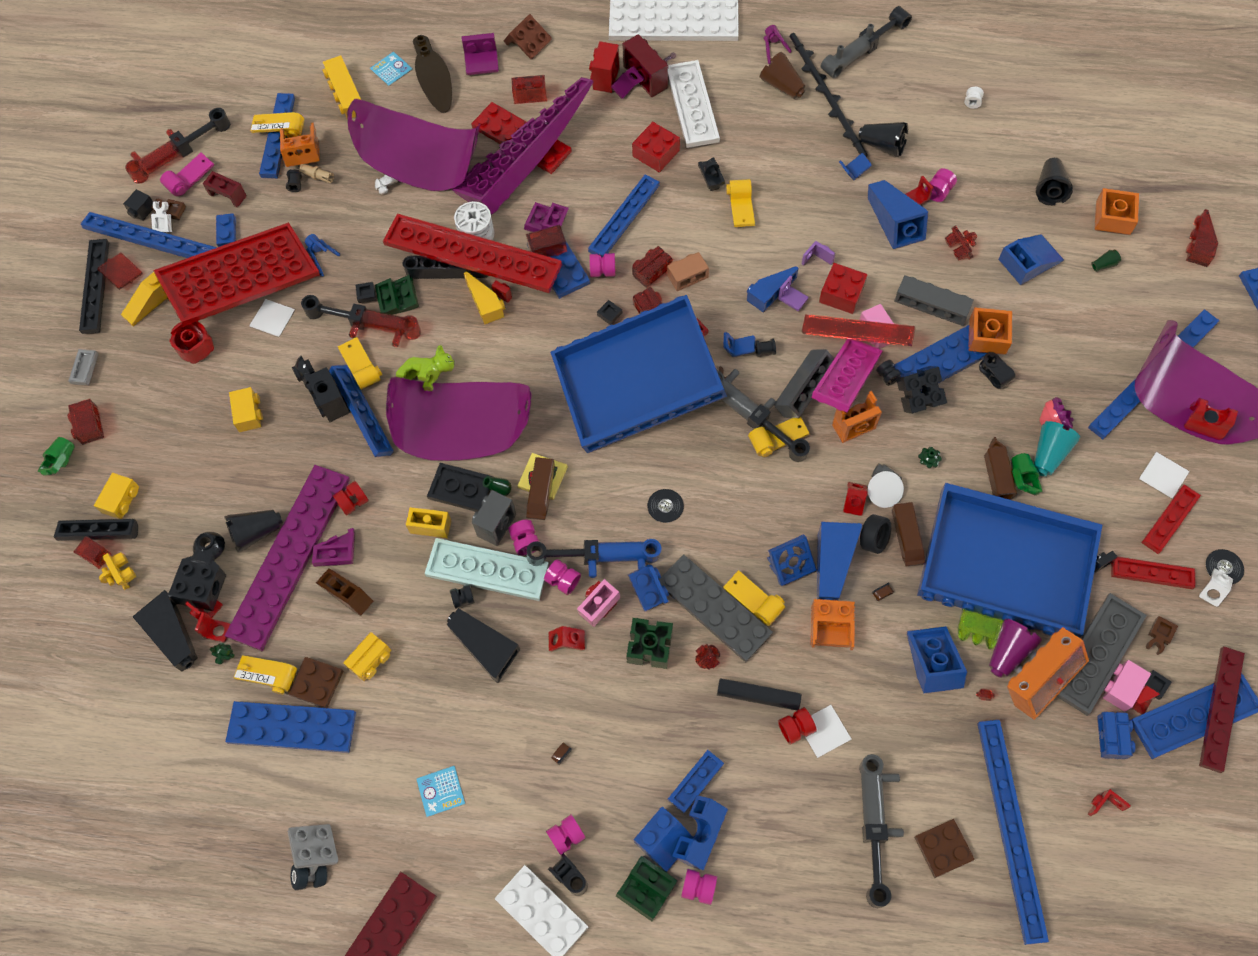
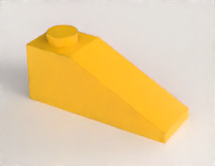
[121,272,167,326]
[464,272,505,325]

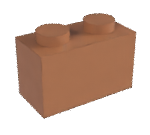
[667,252,709,291]

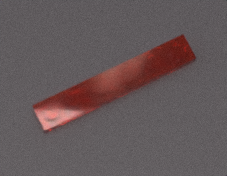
[802,314,916,346]

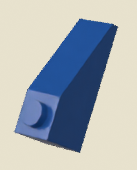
[747,266,799,313]

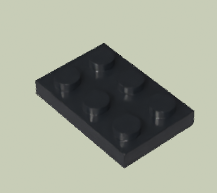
[427,463,494,512]

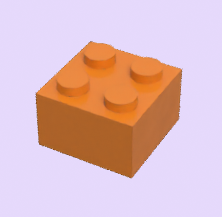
[1095,188,1139,235]
[968,307,1012,355]

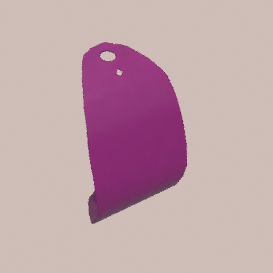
[347,99,480,191]
[1135,320,1258,445]
[386,377,532,461]

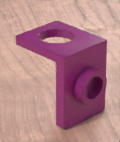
[611,66,644,99]

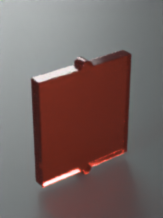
[97,253,143,290]

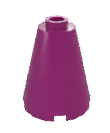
[989,619,1042,678]

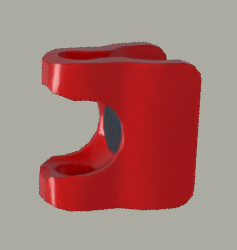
[1184,398,1238,440]

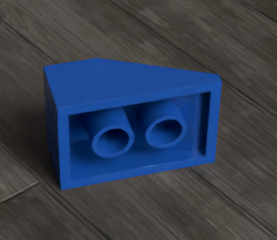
[907,626,967,693]

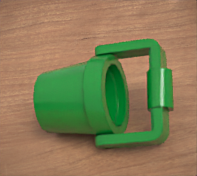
[38,437,75,476]
[1011,453,1042,495]

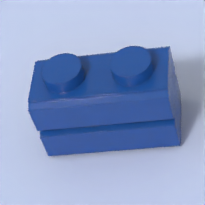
[1097,712,1135,759]

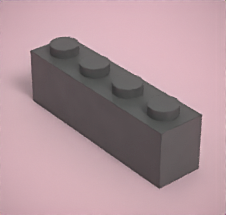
[894,275,974,326]
[774,349,834,418]

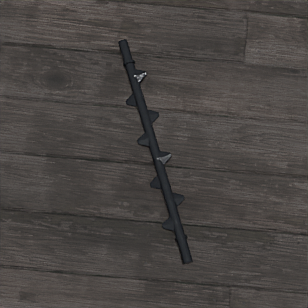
[789,33,868,157]

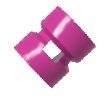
[925,168,957,202]
[590,253,615,277]
[508,520,539,556]
[544,559,581,595]
[546,814,586,855]
[681,869,718,905]

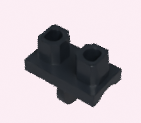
[698,157,725,191]

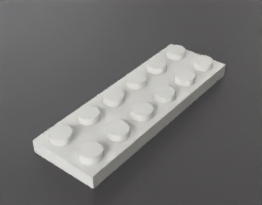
[668,60,720,148]

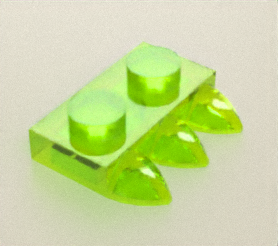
[957,609,1004,649]

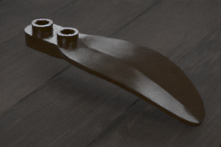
[413,35,452,113]

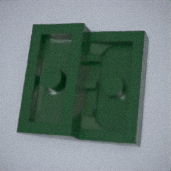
[375,275,419,316]
[616,856,678,922]

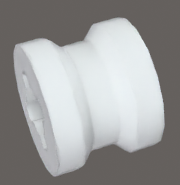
[964,86,984,109]

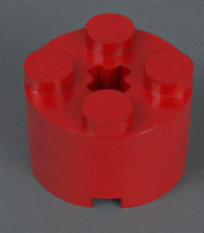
[170,321,214,364]

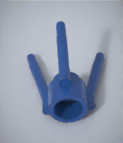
[305,234,340,277]

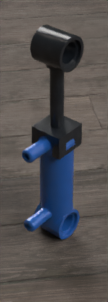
[526,539,662,578]

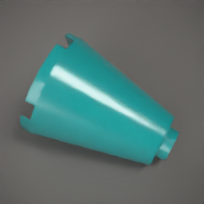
[1034,421,1080,477]

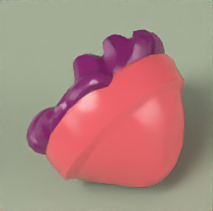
[1039,397,1074,430]

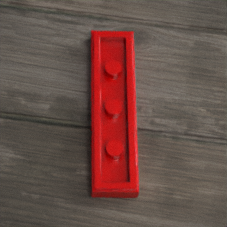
[1141,484,1201,554]
[1111,557,1195,590]

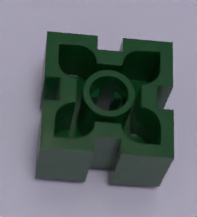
[626,618,673,669]

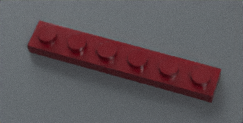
[1199,647,1245,773]

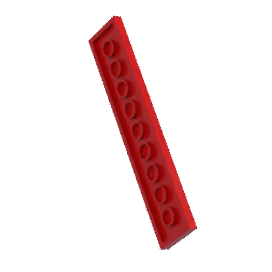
[383,213,562,293]

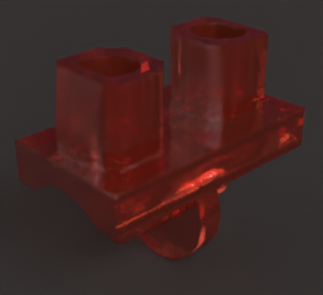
[945,226,977,261]

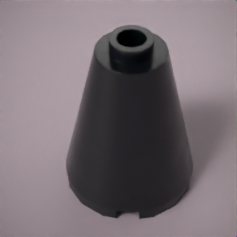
[858,122,909,157]
[1036,157,1073,206]
[224,510,283,553]

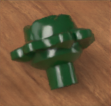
[918,447,942,469]
[210,643,235,665]

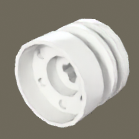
[454,201,495,240]

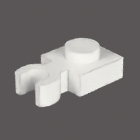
[151,202,172,232]

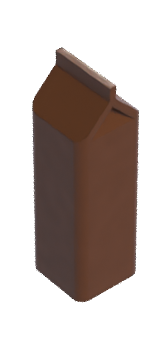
[984,437,1017,500]
[526,457,555,520]
[892,502,926,567]

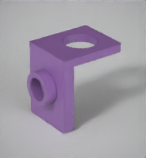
[802,241,835,266]
[778,276,808,311]

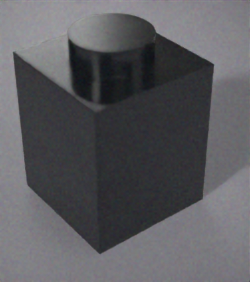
[123,189,153,221]

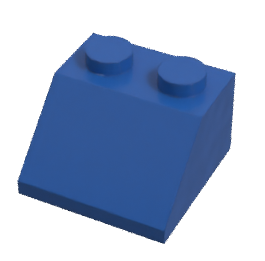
[634,806,693,872]

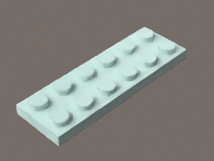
[425,538,549,601]

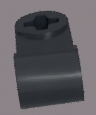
[979,352,1015,389]
[548,853,588,896]

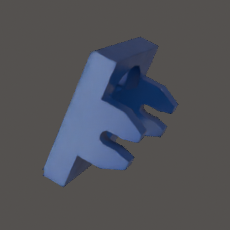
[767,534,817,586]

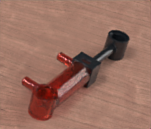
[125,108,231,184]
[301,295,421,347]

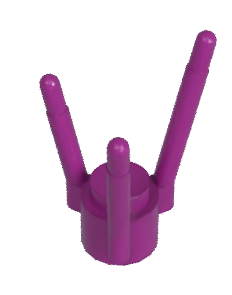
[764,25,792,64]

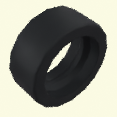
[860,514,892,554]

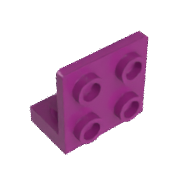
[461,33,499,75]

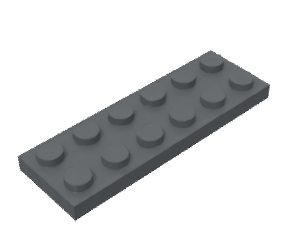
[659,554,773,663]
[1057,593,1147,716]

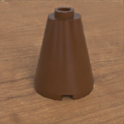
[759,52,805,99]

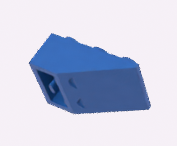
[998,234,1064,285]

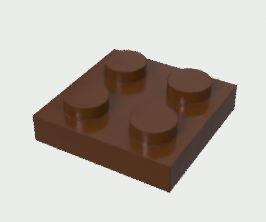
[288,657,344,708]
[914,819,975,878]

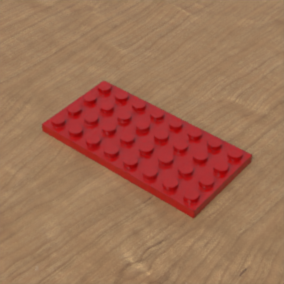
[153,222,320,326]

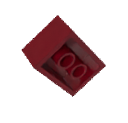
[622,34,669,98]

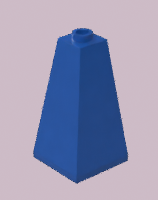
[868,180,928,249]
[817,522,862,601]

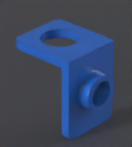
[839,153,872,180]
[723,332,756,357]

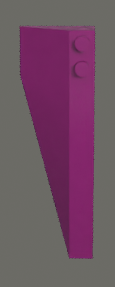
[452,77,593,215]

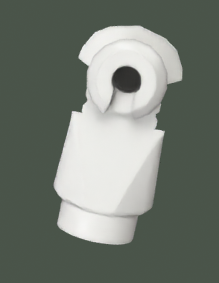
[375,175,398,195]

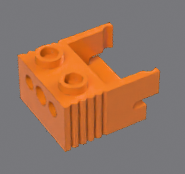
[280,122,320,167]
[832,391,882,443]
[810,599,855,650]

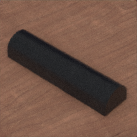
[54,519,138,541]
[717,678,802,711]

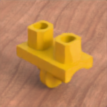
[99,552,137,590]

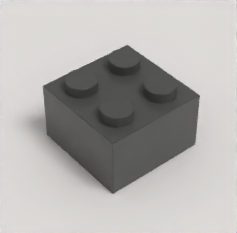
[472,490,517,546]

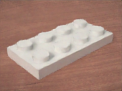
[495,865,588,956]

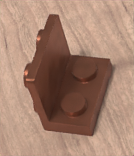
[503,14,552,59]

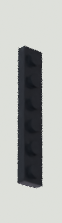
[79,239,109,334]

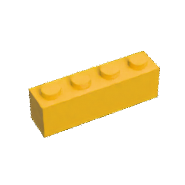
[322,55,361,120]

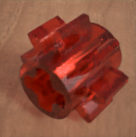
[695,644,720,670]

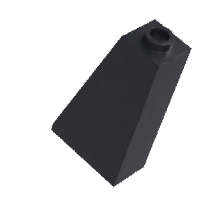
[132,590,198,672]
[447,608,520,683]

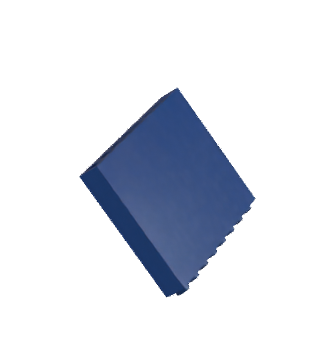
[550,295,727,453]
[917,483,1102,638]

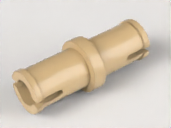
[299,164,334,183]

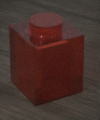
[73,536,111,569]

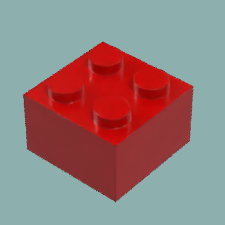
[589,41,620,93]
[632,121,680,173]
[819,263,868,314]

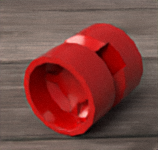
[332,481,369,516]
[778,707,817,745]

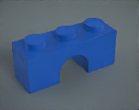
[672,795,728,870]

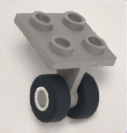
[287,824,338,890]

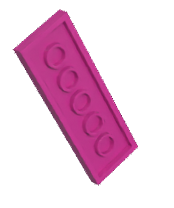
[811,337,883,412]

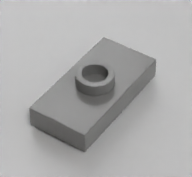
[69,349,98,386]

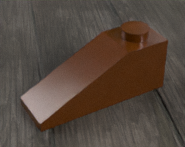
[316,568,374,616]

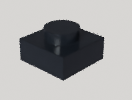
[356,282,376,303]
[597,300,622,325]
[1094,551,1117,573]
[1145,670,1172,700]

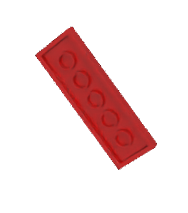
[471,102,572,174]

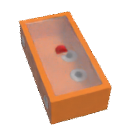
[1007,627,1089,720]

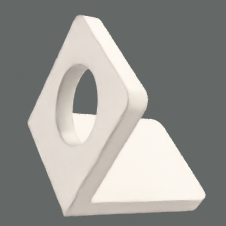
[1199,569,1233,607]

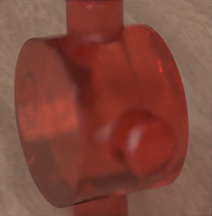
[976,689,995,701]

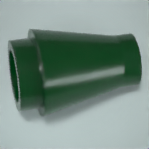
[1091,249,1121,272]
[483,476,512,496]

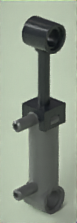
[821,6,912,78]
[717,369,810,462]
[859,754,904,909]

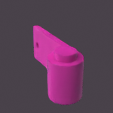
[160,152,214,196]

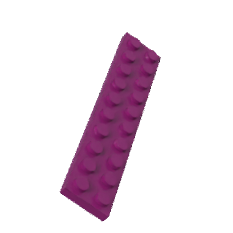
[225,465,350,651]

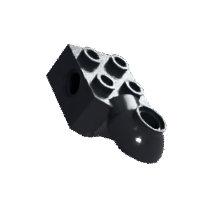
[292,355,350,422]
[168,532,226,611]

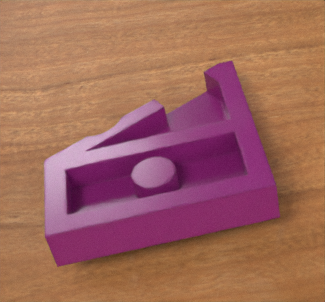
[312,528,355,567]

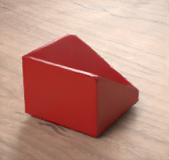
[1132,686,1160,715]

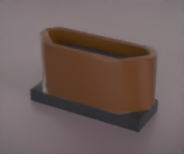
[872,582,894,601]
[551,742,572,765]

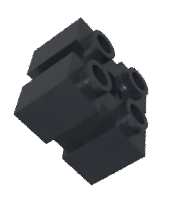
[895,366,947,414]

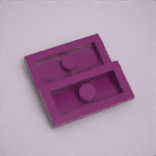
[524,202,569,234]

